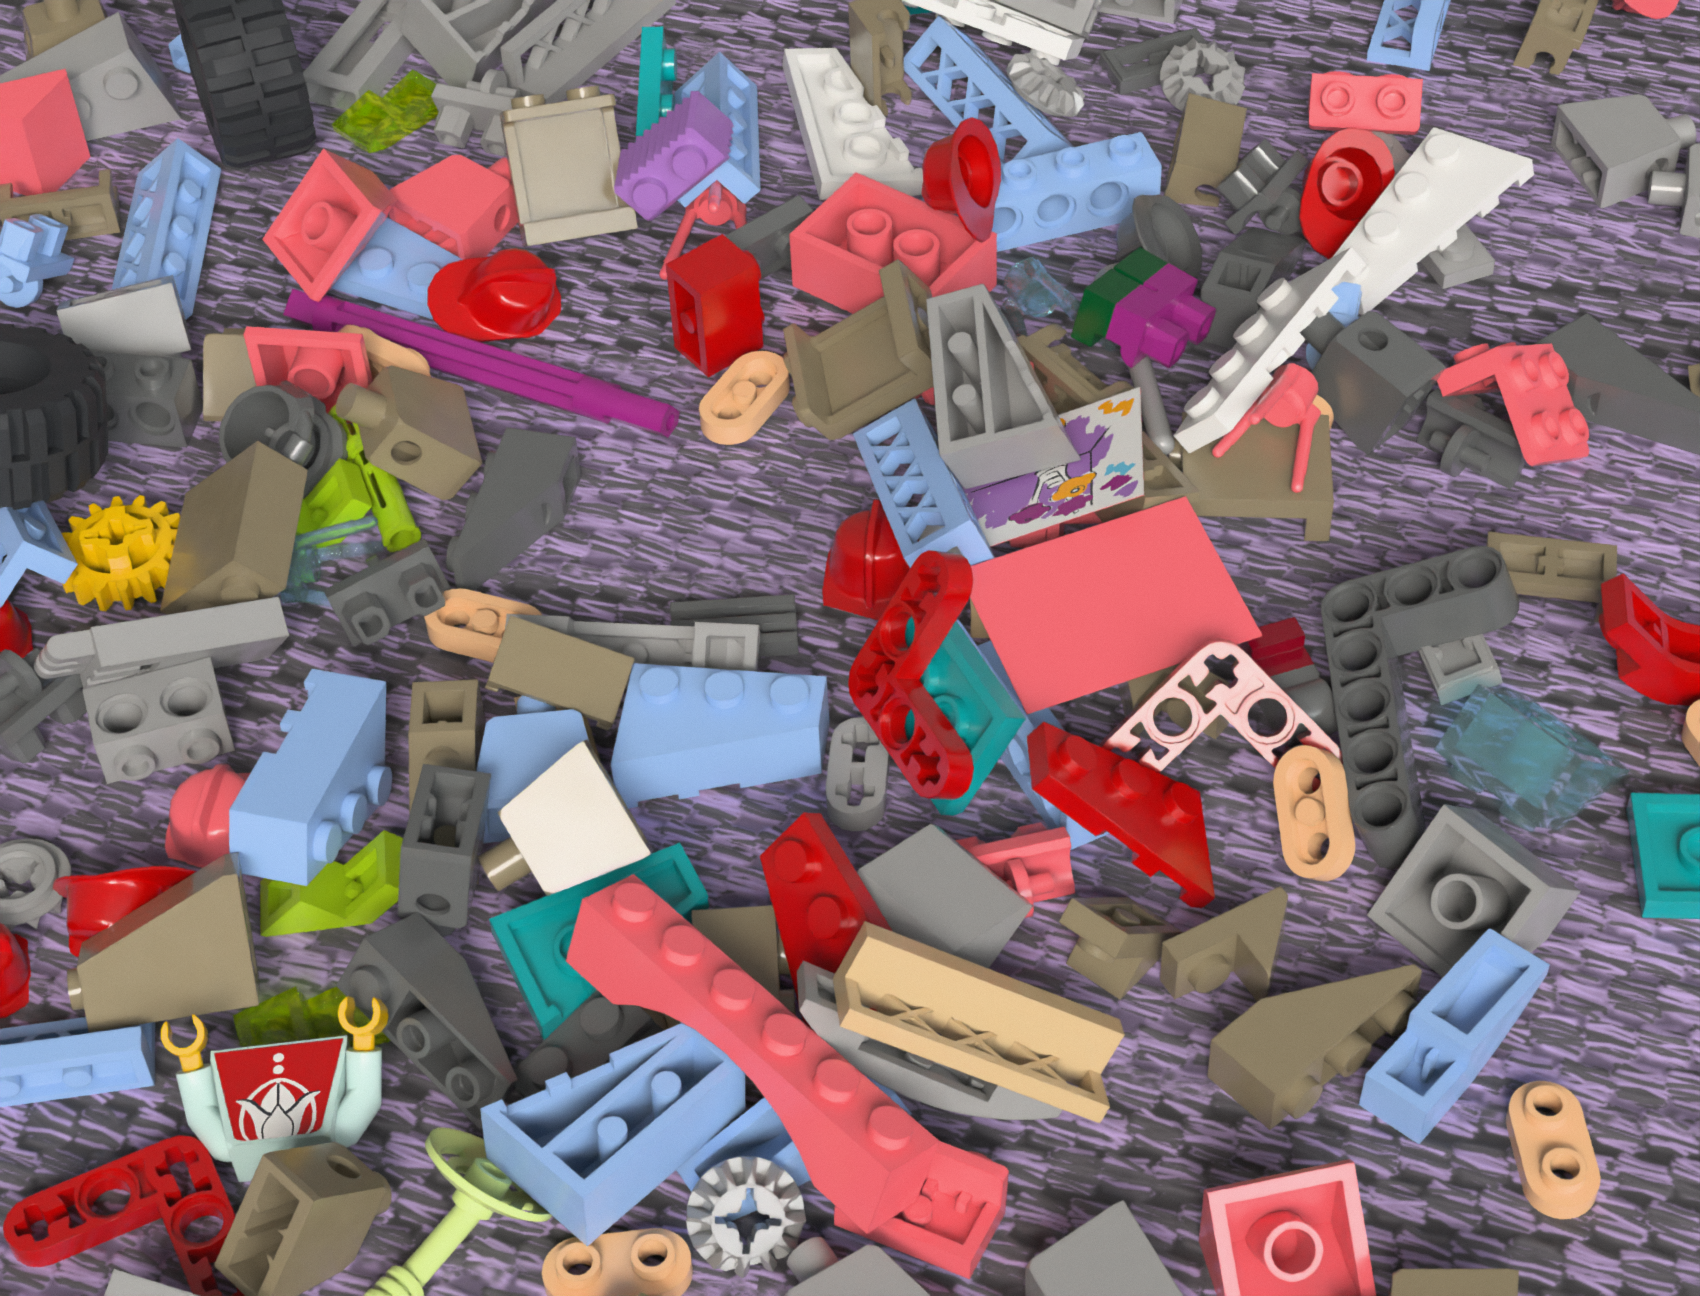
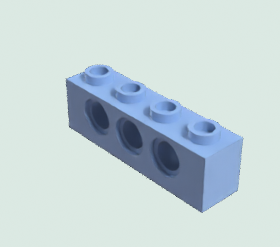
[953,132,1162,252]

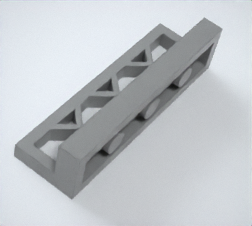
[500,0,676,104]

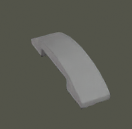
[505,614,761,689]
[797,961,1062,1120]

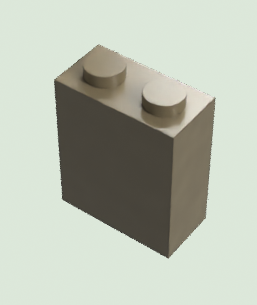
[160,441,308,615]

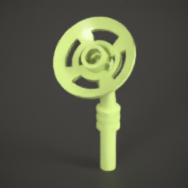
[363,1127,552,1296]

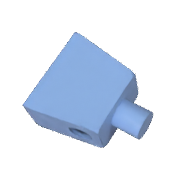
[477,695,589,843]

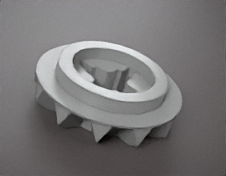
[1160,37,1245,112]
[1006,53,1085,117]
[0,839,73,931]
[686,1156,806,1278]

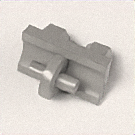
[431,69,521,157]

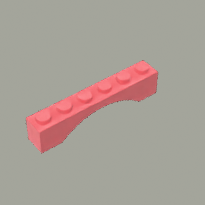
[566,874,940,1234]

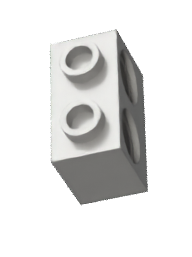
[82,657,235,784]

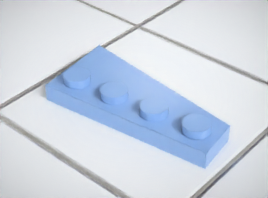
[331,217,463,319]

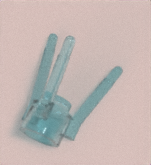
[1002,257,1116,351]
[281,516,385,608]

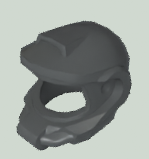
[219,380,348,499]

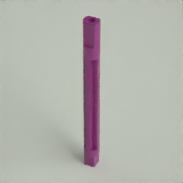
[283,289,680,438]

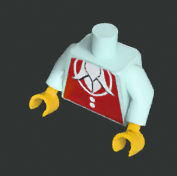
[161,996,389,1182]

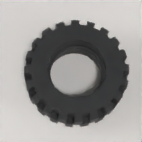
[172,0,316,170]
[0,323,108,510]

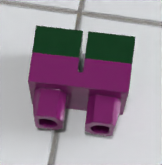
[1070,247,1216,368]

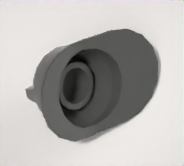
[1114,195,1202,277]

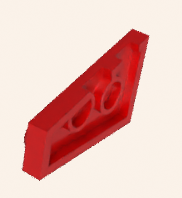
[1027,722,1215,909]
[760,812,893,1033]

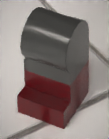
[1240,617,1338,747]

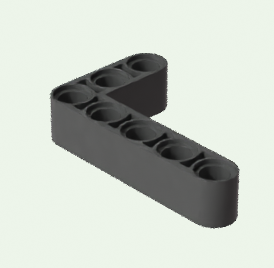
[1321,546,1520,869]

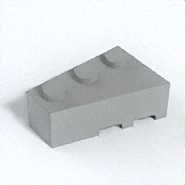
[400,0,554,89]
[0,12,181,141]
[926,284,1081,489]

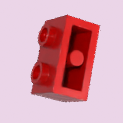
[666,234,765,378]

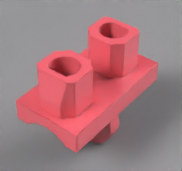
[955,822,1075,918]

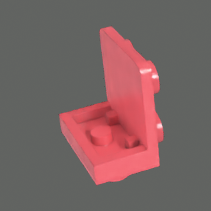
[1437,342,1589,466]

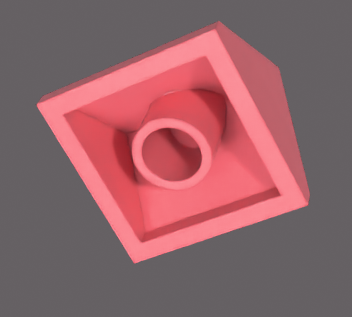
[0,69,91,196]
[1199,1159,1376,1296]

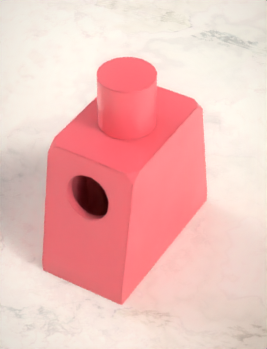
[389,155,518,259]

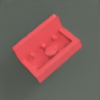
[1308,71,1423,135]
[834,1141,1009,1279]

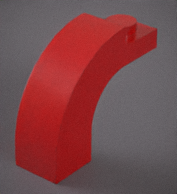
[1599,573,1700,706]

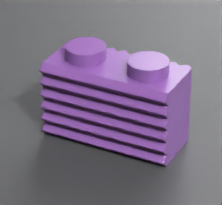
[614,91,734,221]

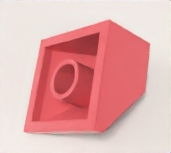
[262,148,397,302]
[243,326,373,423]

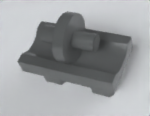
[1216,138,1309,235]
[1416,388,1525,489]
[323,538,451,647]
[0,648,87,763]

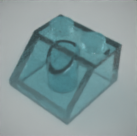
[1434,684,1630,832]

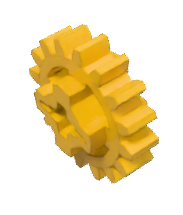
[61,495,180,612]

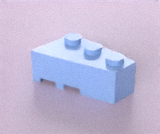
[611,663,830,808]
[229,669,392,886]
[480,1023,745,1247]

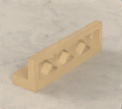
[833,921,1125,1123]

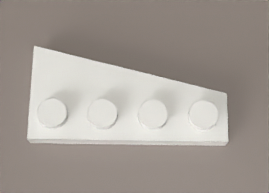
[902,0,1085,65]
[782,48,923,200]
[1333,127,1534,315]
[1174,247,1367,453]

